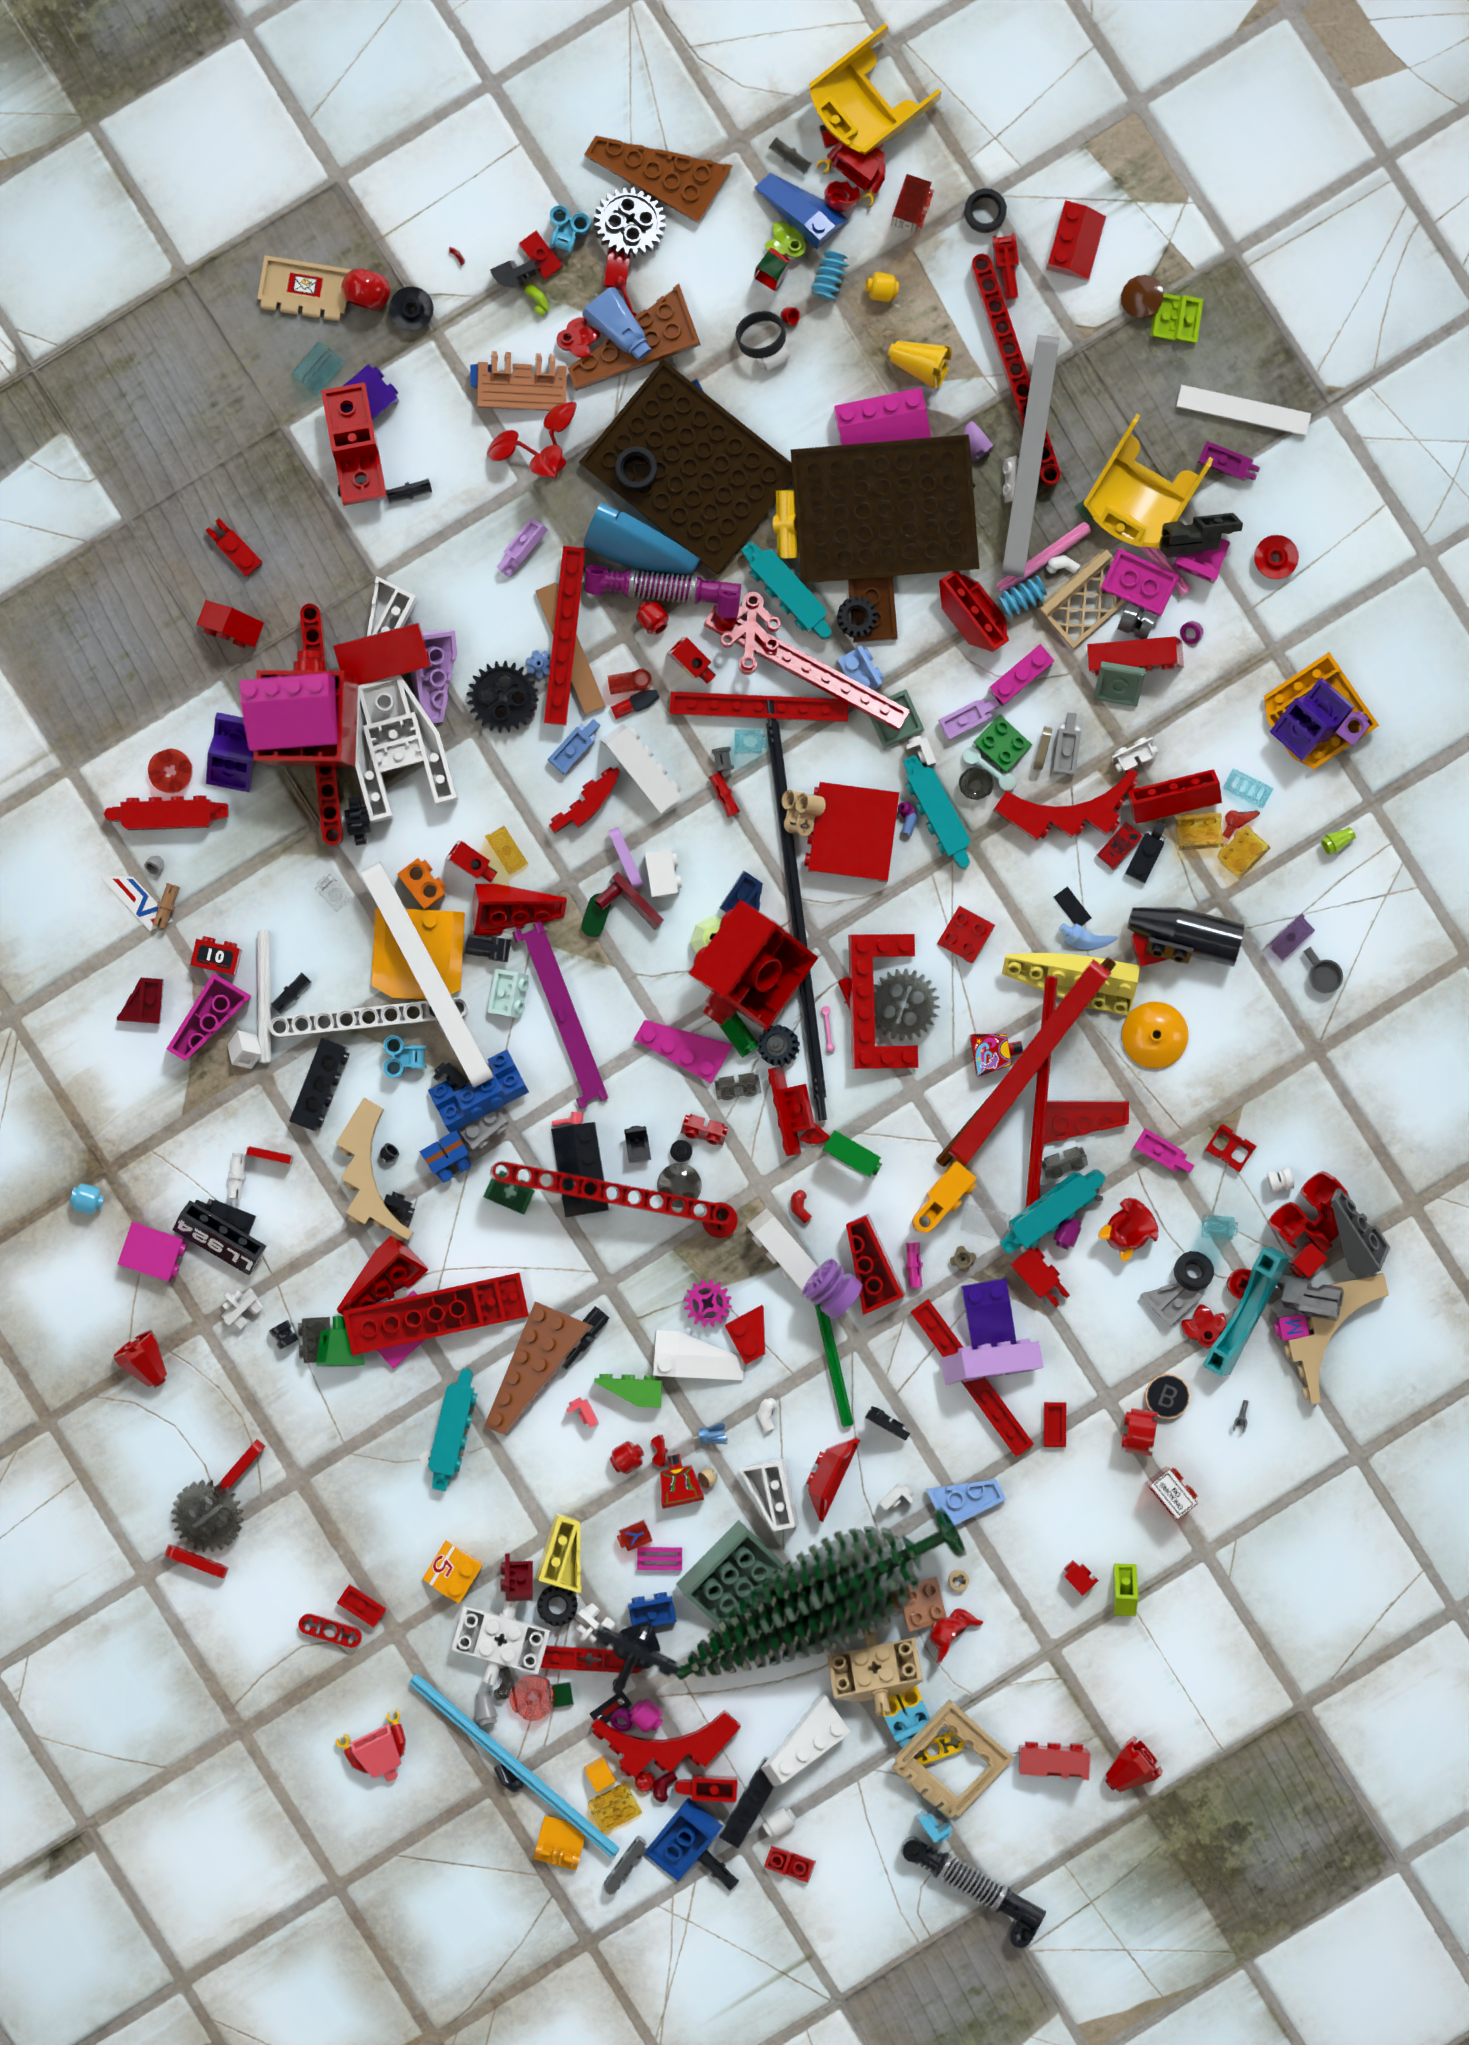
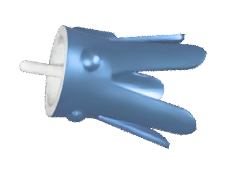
[693,1421,728,1445]

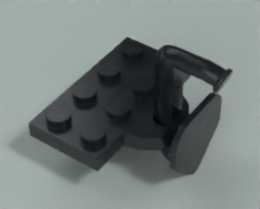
[594,1621,681,1694]

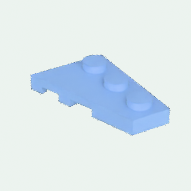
[926,1479,1006,1525]

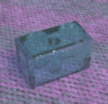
[1201,1215,1238,1240]

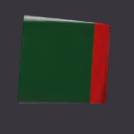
[754,248,790,291]

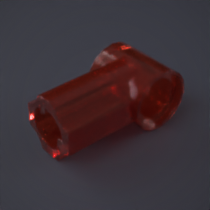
[608,669,653,695]

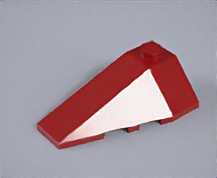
[473,884,567,935]

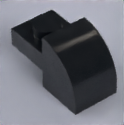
[490,260,541,287]

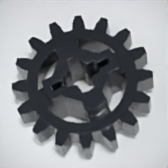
[344,797,371,846]

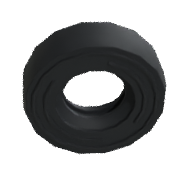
[1174,1251,1214,1291]

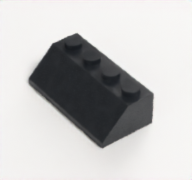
[551,1122,609,1217]

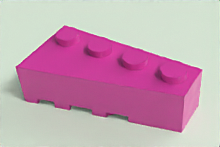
[166,973,252,1061]

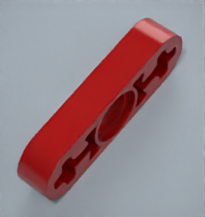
[215,1439,266,1496]
[164,1544,229,1579]
[298,1613,362,1648]

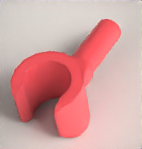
[552,1112,584,1126]

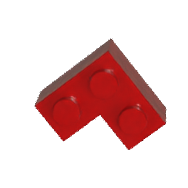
[196,600,264,649]

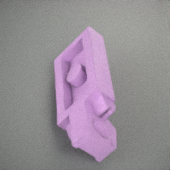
[497,518,548,577]
[938,698,1000,740]

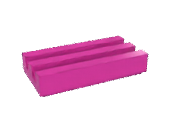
[637,1547,682,1570]

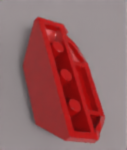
[939,571,1009,652]
[806,1437,860,1522]

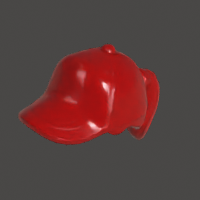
[929,1608,983,1664]

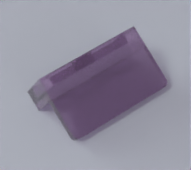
[1267,913,1315,961]

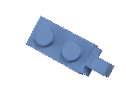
[547,719,600,775]

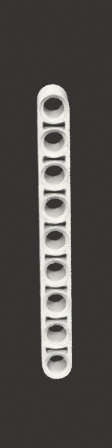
[269,998,469,1037]

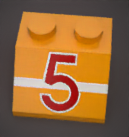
[422,1540,484,1604]

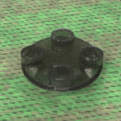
[657,1163,702,1208]

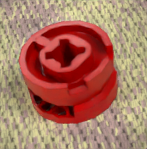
[1227,1268,1251,1299]

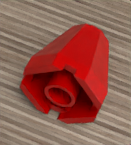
[113,1330,167,1388]
[1105,1736,1163,1792]

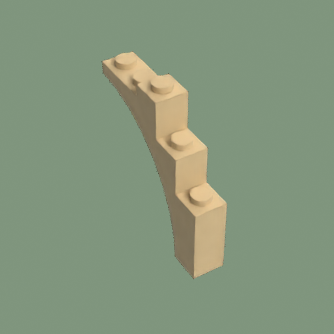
[336,1098,414,1241]
[1284,1273,1389,1404]

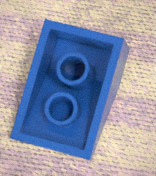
[644,1797,723,1882]

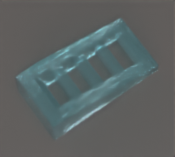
[1223,768,1274,809]

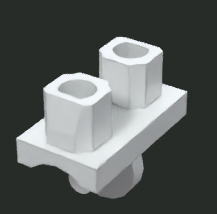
[221,1288,262,1330]
[574,1603,616,1643]

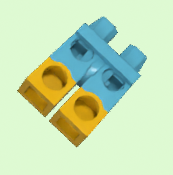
[882,1685,930,1748]

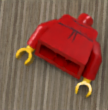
[817,142,886,207]

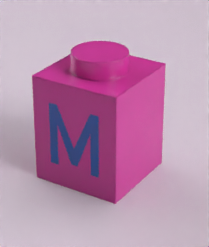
[1274,1314,1309,1340]

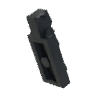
[1125,821,1166,884]
[195,1199,257,1235]

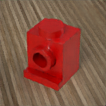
[1062,1560,1099,1596]

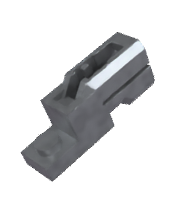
[1274,1275,1344,1322]

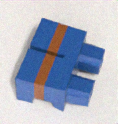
[419,1130,472,1183]

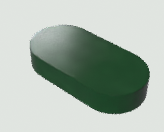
[581,893,611,937]

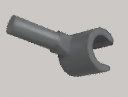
[1233,1400,1249,1433]

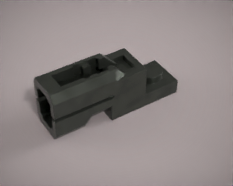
[1160,513,1243,558]

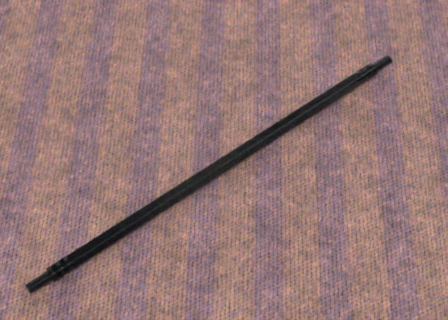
[766,700,827,1121]

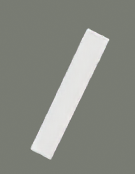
[1176,385,1311,436]

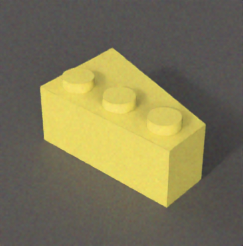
[535,1513,581,1593]

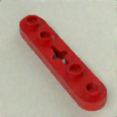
[540,1645,643,1674]

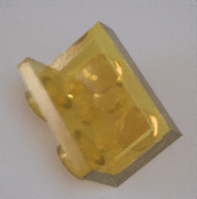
[1176,812,1224,850]
[1217,825,1270,880]
[588,1782,643,1833]

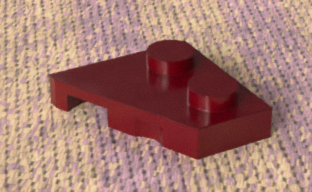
[117,977,164,1024]

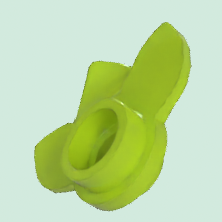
[765,222,806,259]

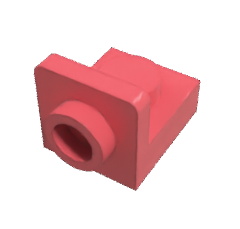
[566,1397,599,1427]

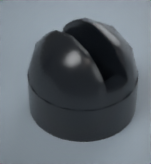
[379,1143,399,1163]

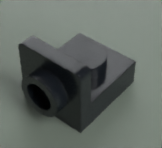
[433,1062,468,1088]

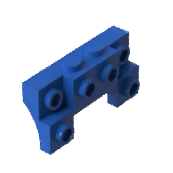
[428,1049,529,1133]

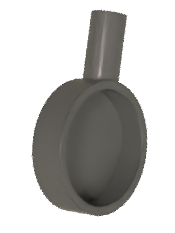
[1303,946,1343,993]

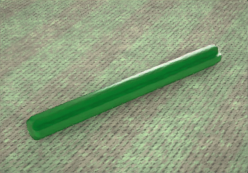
[814,1303,853,1427]

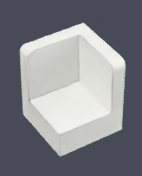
[227,1030,262,1069]

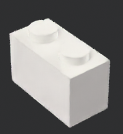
[645,849,682,898]

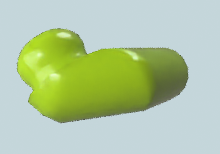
[524,284,550,316]

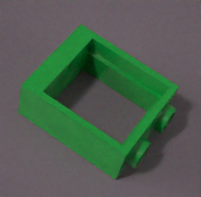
[822,1130,882,1177]

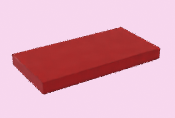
[333,623,431,685]

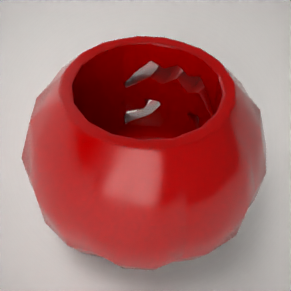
[341,268,391,311]

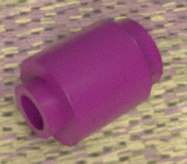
[1053,1218,1082,1250]

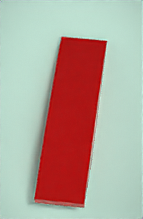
[343,1272,529,1355]

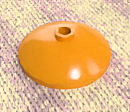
[1121,1002,1189,1069]

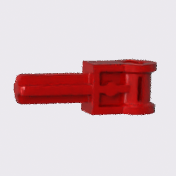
[992,233,1019,300]

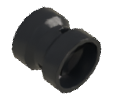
[269,1320,299,1350]

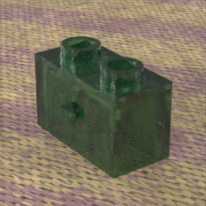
[483,1170,536,1215]

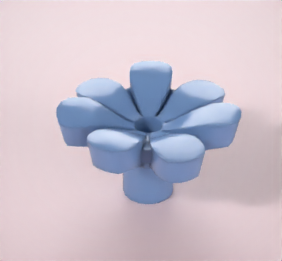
[526,650,551,680]

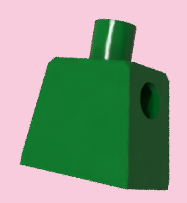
[316,1316,365,1367]

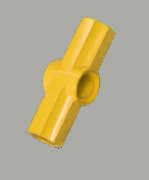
[773,490,798,558]

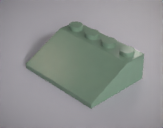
[676,1520,788,1627]

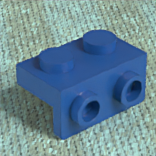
[627,1592,677,1626]

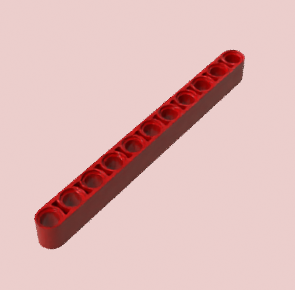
[971,253,1061,487]
[300,603,344,847]
[948,959,1111,1166]
[490,1161,732,1225]

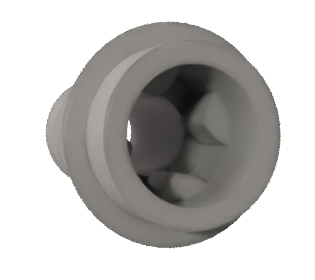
[476,1692,498,1726]

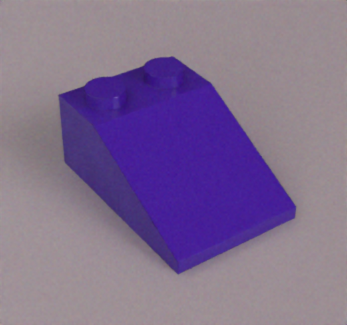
[961,1278,1017,1350]

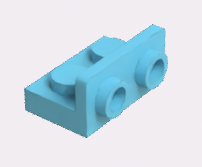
[916,1811,953,1843]

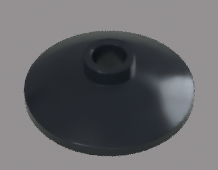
[389,286,434,331]

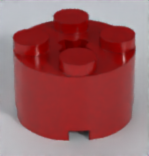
[1121,1408,1158,1456]

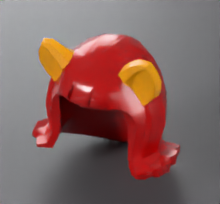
[1098,1198,1159,1262]

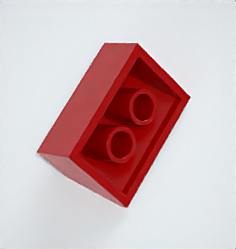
[1046,200,1106,281]

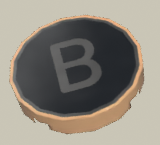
[1145,1374,1190,1419]

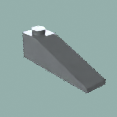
[1331,1188,1390,1279]

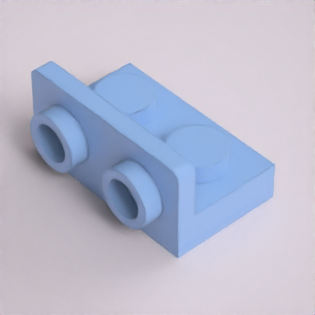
[837,645,884,690]

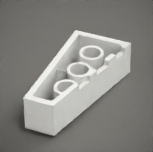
[746,1208,818,1300]
[761,1695,851,1786]

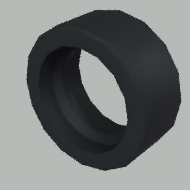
[964,188,1007,233]
[615,447,657,490]

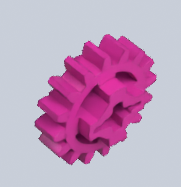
[684,1279,732,1327]

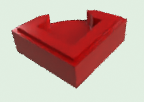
[799,1123,830,1144]

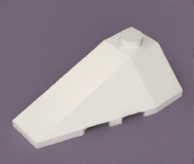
[653,1330,744,1380]

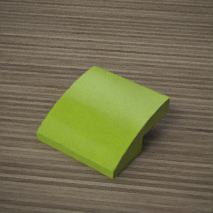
[1150,293,1203,343]

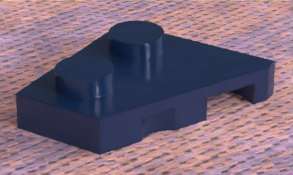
[719,871,763,913]

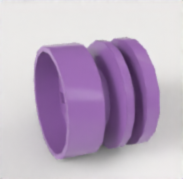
[802,1259,862,1319]

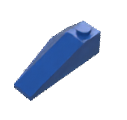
[754,173,848,250]

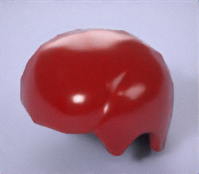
[824,181,860,212]

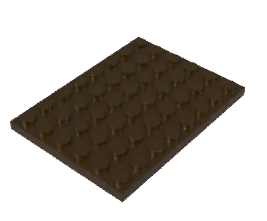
[579,359,793,575]
[790,434,980,583]

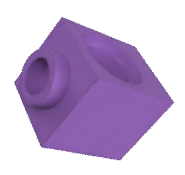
[1336,710,1370,746]

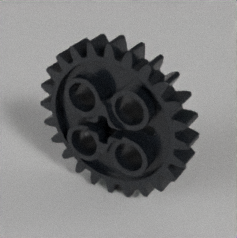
[467,661,539,734]

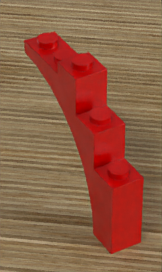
[993,769,1138,841]
[591,1710,741,1778]

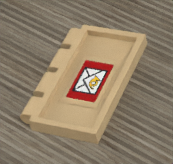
[257,255,352,322]

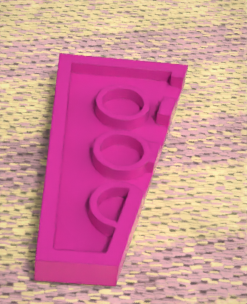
[634,1020,733,1083]

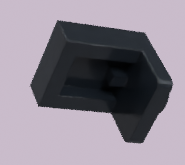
[624,1126,651,1163]
[383,1191,415,1224]

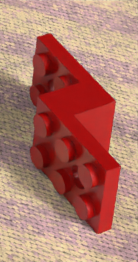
[321,382,387,506]

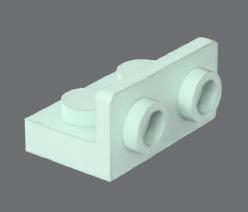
[487,969,529,1019]

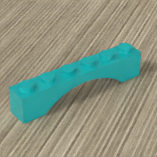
[1203,1247,1290,1376]

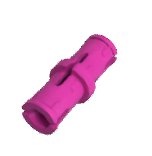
[905,1242,923,1288]

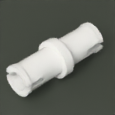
[227,1153,247,1199]

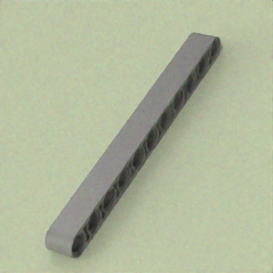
[1002,335,1060,578]

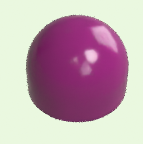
[1180,621,1204,644]
[610,1708,633,1731]

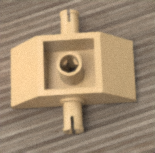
[827,1629,923,1716]

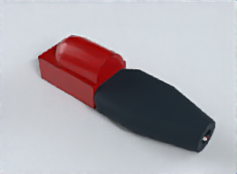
[611,690,659,720]

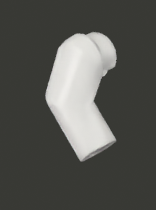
[757,1398,777,1432]

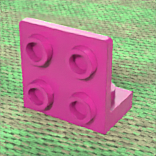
[1173,538,1230,584]

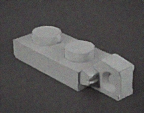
[1053,712,1081,776]

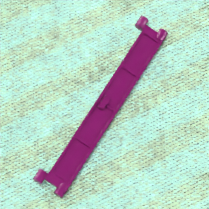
[512,921,608,1109]

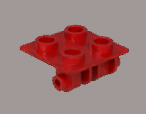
[937,906,995,963]

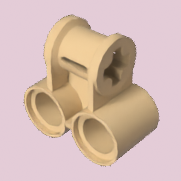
[782,790,825,836]

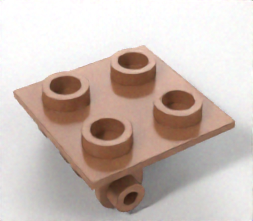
[897,1577,947,1632]

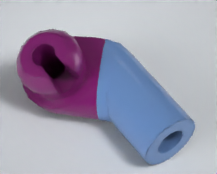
[898,802,918,835]

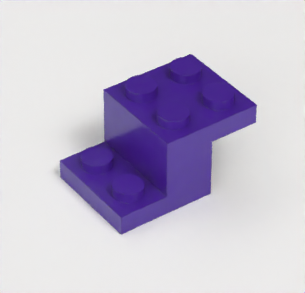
[1269,678,1355,761]
[206,712,256,792]

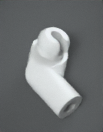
[1046,555,1080,574]

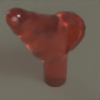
[1222,810,1260,839]

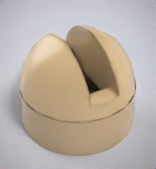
[698,1468,718,1488]

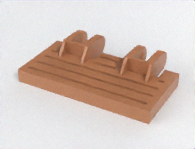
[477,351,567,411]

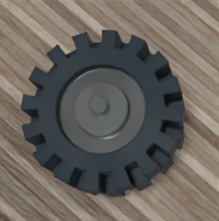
[757,1025,800,1067]

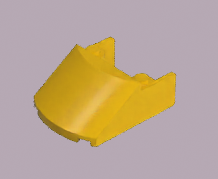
[809,23,942,154]
[1083,414,1213,549]

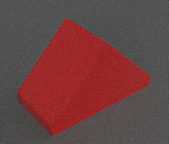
[1130,933,1169,968]

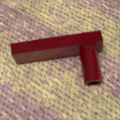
[594,872,664,930]

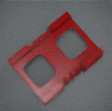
[1205,1124,1257,1172]

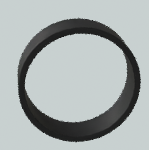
[736,311,786,359]

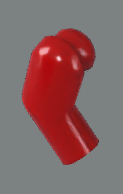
[791,1190,812,1224]

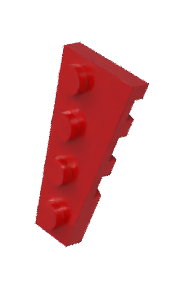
[1044,1100,1129,1144]

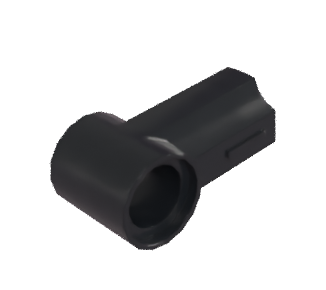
[465,935,512,962]

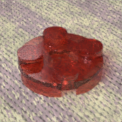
[148,748,193,794]
[510,1675,555,1721]

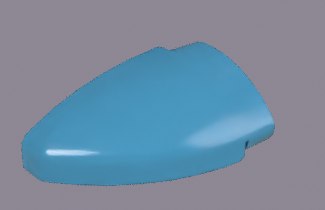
[583,502,700,576]

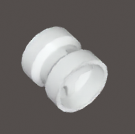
[1266,1167,1294,1194]

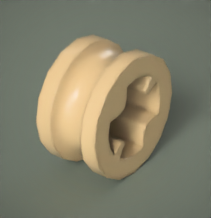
[948,1570,969,1591]

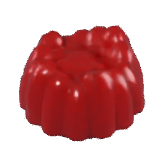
[634,1771,656,1793]

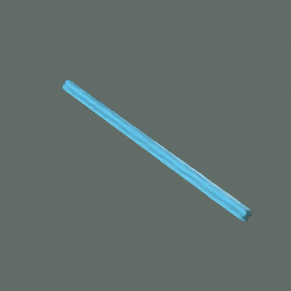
[409,1674,620,1858]

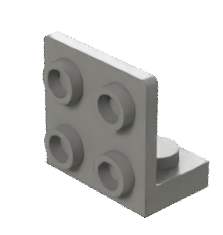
[458,1109,509,1151]

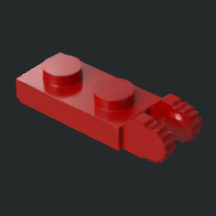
[205,518,263,577]

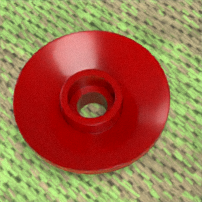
[1254,535,1299,579]

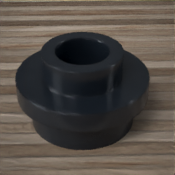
[670,1140,692,1162]

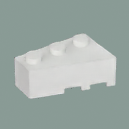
[367,576,418,636]
[738,1458,799,1531]

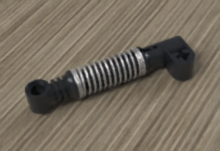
[901,1837,1046,1948]

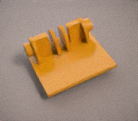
[533,1815,586,1870]

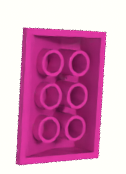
[834,387,931,445]
[239,673,338,751]

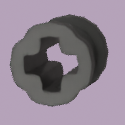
[711,747,734,772]

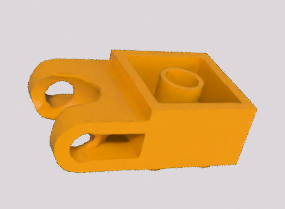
[912,1160,977,1233]

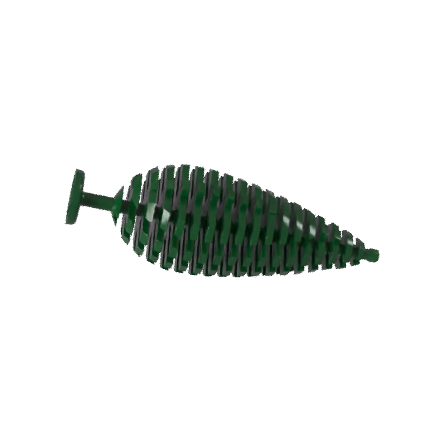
[676,1507,966,1680]

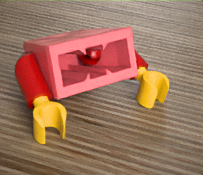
[336,1710,406,1782]

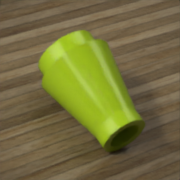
[1321,827,1356,855]

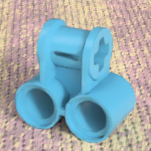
[549,205,591,255]
[383,1035,427,1078]

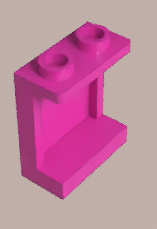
[117,1221,187,1281]

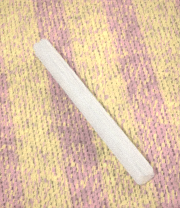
[258,930,271,1063]

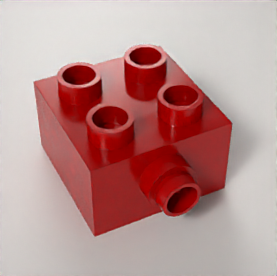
[254,650,358,767]
[688,900,818,1031]

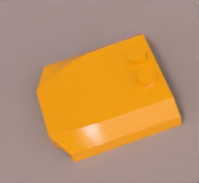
[1264,652,1379,769]
[371,908,465,1000]

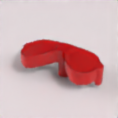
[651,1435,668,1467]

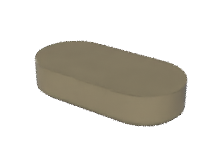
[1033,726,1053,771]

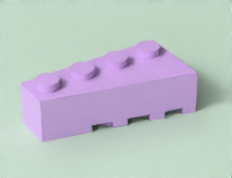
[940,1338,1044,1385]

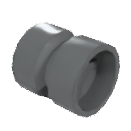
[1117,603,1157,639]

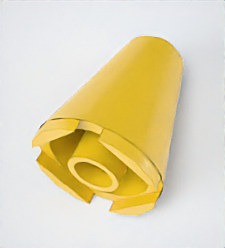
[888,341,952,389]

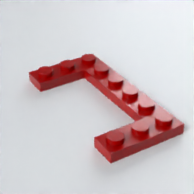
[848,934,918,1069]

